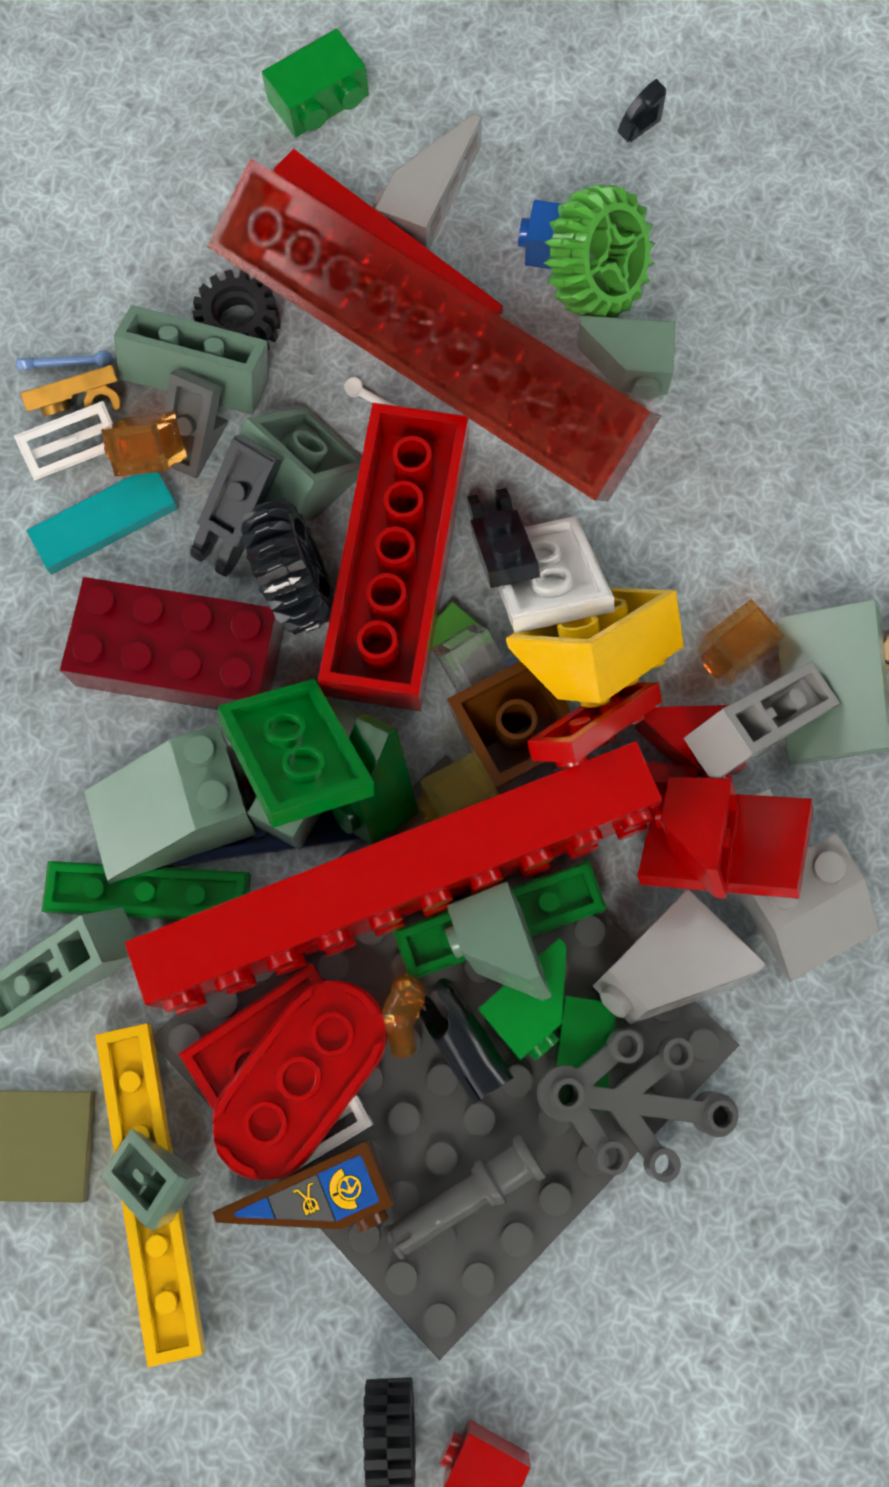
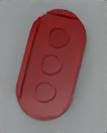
[212,981,387,1180]

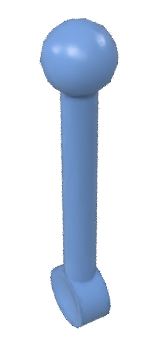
[16,350,113,370]

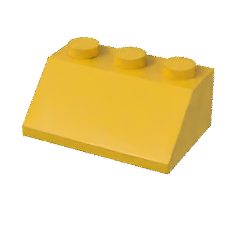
[506,588,684,707]

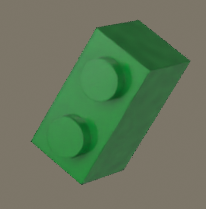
[261,28,369,138]

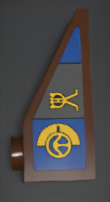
[212,1140,396,1233]

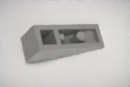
[373,114,481,249]
[683,661,840,778]

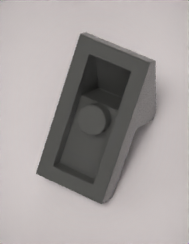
[155,369,228,478]

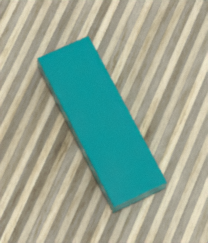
[26,464,178,575]

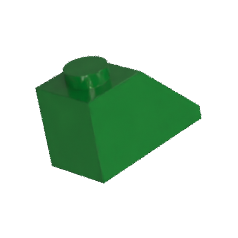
[478,938,567,1061]

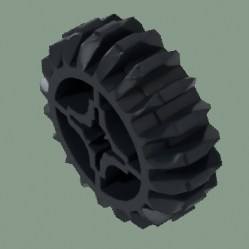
[241,498,334,635]

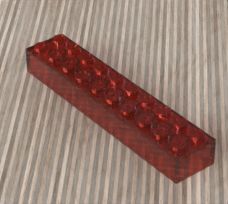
[207,158,662,501]

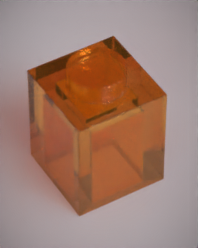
[101,411,187,477]
[698,599,785,685]

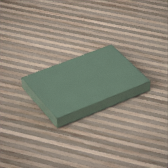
[776,599,889,765]

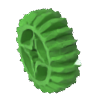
[544,184,656,318]

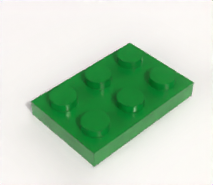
[218,679,374,828]

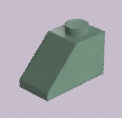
[577,316,676,399]
[445,882,552,1001]

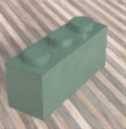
[114,305,268,415]

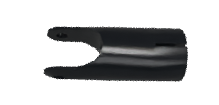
[414,978,514,1105]

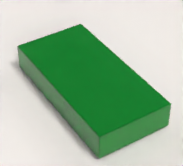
[554,996,616,1112]

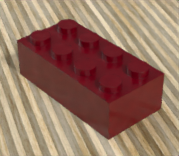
[59,577,284,710]

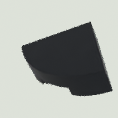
[618,79,667,142]

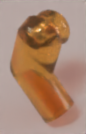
[383,974,425,1058]

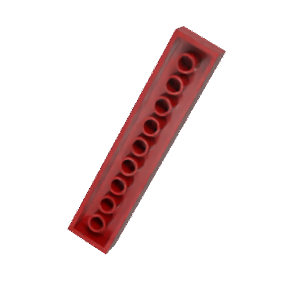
[124,741,662,1015]

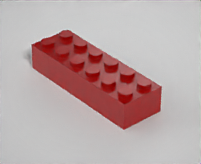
[318,402,469,712]

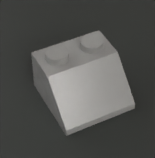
[736,833,879,982]

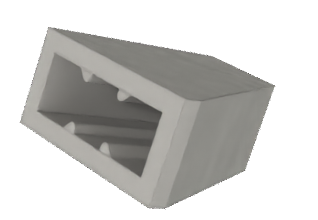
[593,889,766,1024]

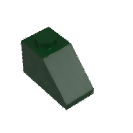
[333,713,419,844]

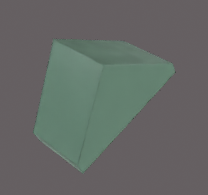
[101,1128,201,1231]

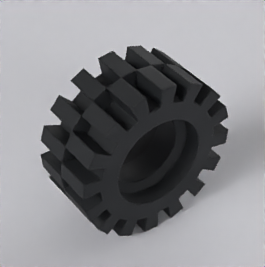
[192,270,281,351]
[363,1377,416,1487]

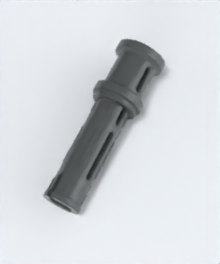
[384,1134,546,1260]

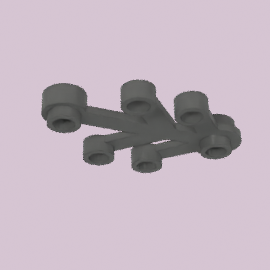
[537,1029,738,1182]

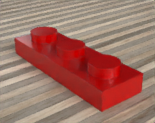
[527,682,662,768]

